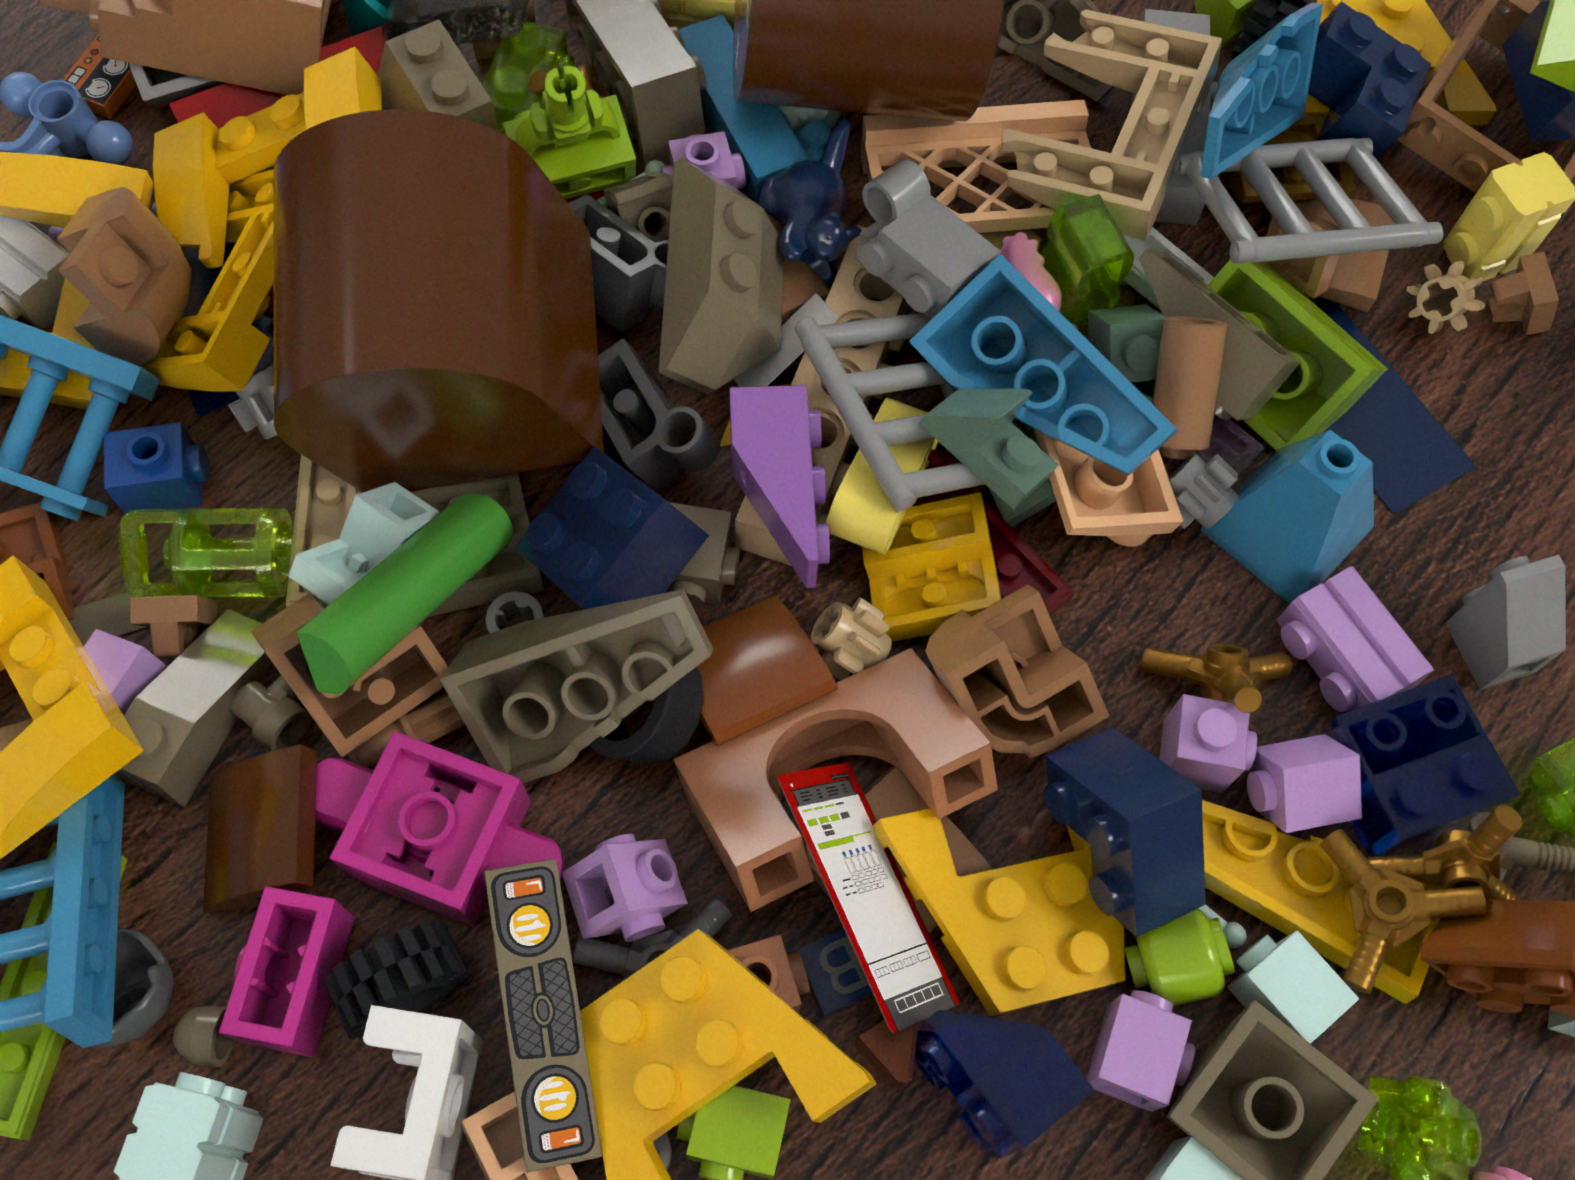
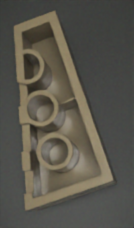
[563,0,707,170]

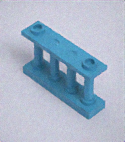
[0,315,161,521]
[0,774,125,1048]

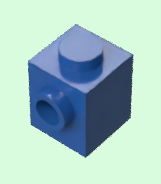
[104,422,210,517]

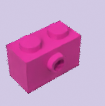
[219,886,355,1058]

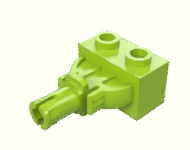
[503,65,636,199]

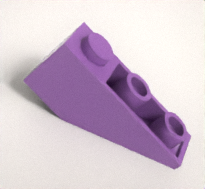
[730,385,830,588]

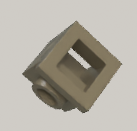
[603,172,673,242]

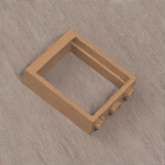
[1397,0,1575,193]

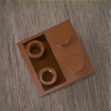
[1420,899,1575,1017]

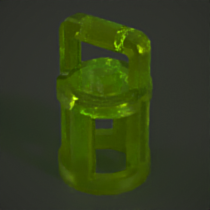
[119,508,294,598]

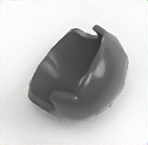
[92,927,175,1049]

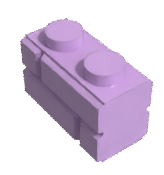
[1276,566,1434,724]

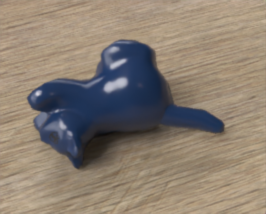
[759,119,862,285]

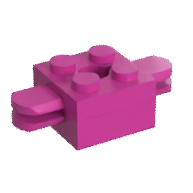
[315,731,566,927]

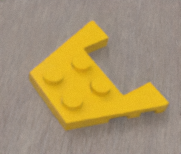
[1304,0,1497,125]
[872,809,1125,1017]
[580,929,877,1180]

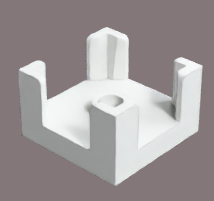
[330,1005,484,1180]

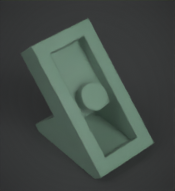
[919,389,1058,509]

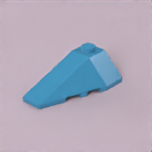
[1201,3,1323,179]
[909,254,1177,476]

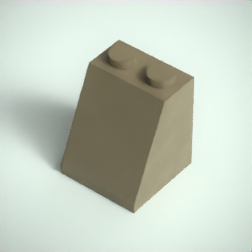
[377,19,498,131]

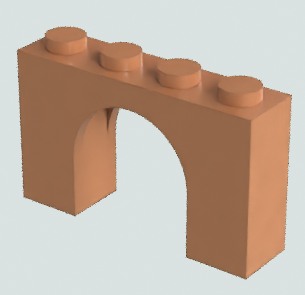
[673,648,998,912]

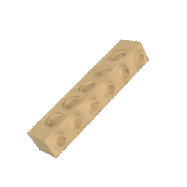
[735,225,908,566]

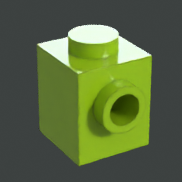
[677,1085,791,1180]

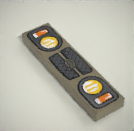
[484,859,602,1173]

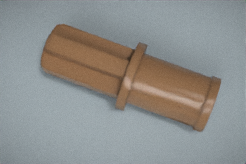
[348,692,465,770]

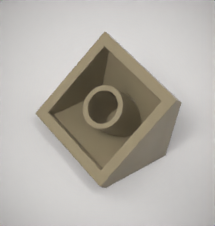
[1167,1000,1379,1180]

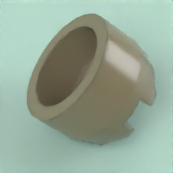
[173,1006,235,1067]

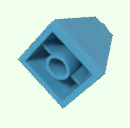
[1200,430,1374,604]

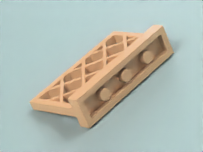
[860,100,1091,233]

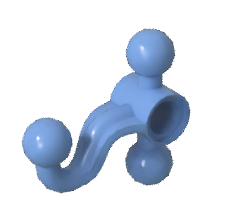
[0,72,134,165]

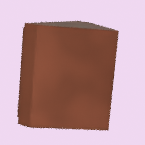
[854,1020,919,1091]

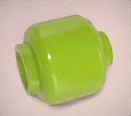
[1124,908,1235,1007]

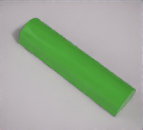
[296,492,513,694]

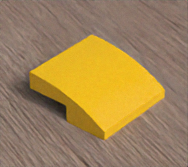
[862,492,1002,642]

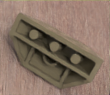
[658,158,784,394]

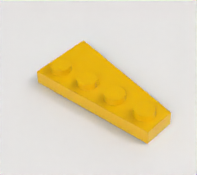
[1202,800,1443,1005]

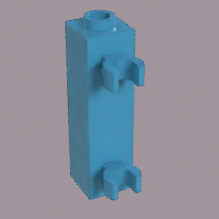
[678,14,831,207]

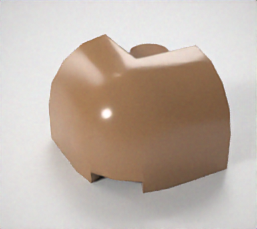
[57,187,192,366]
[925,584,1109,758]

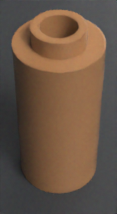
[1152,316,1228,460]

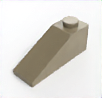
[1139,249,1301,421]
[116,609,272,808]

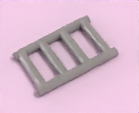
[1173,138,1443,263]
[795,313,1025,511]

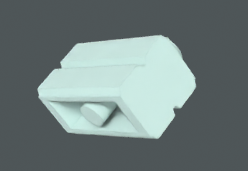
[114,1072,264,1180]

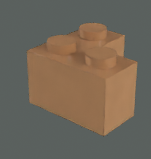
[250,593,448,757]

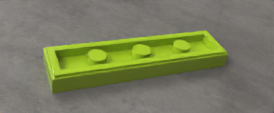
[0,842,128,1141]

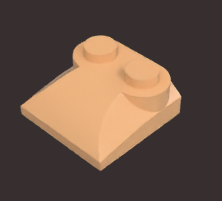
[1034,429,1183,547]

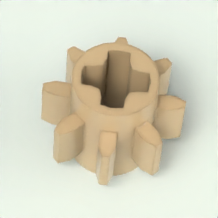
[1406,261,1486,334]
[811,597,892,681]

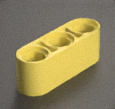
[826,397,938,555]

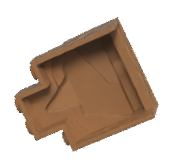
[40,0,331,95]

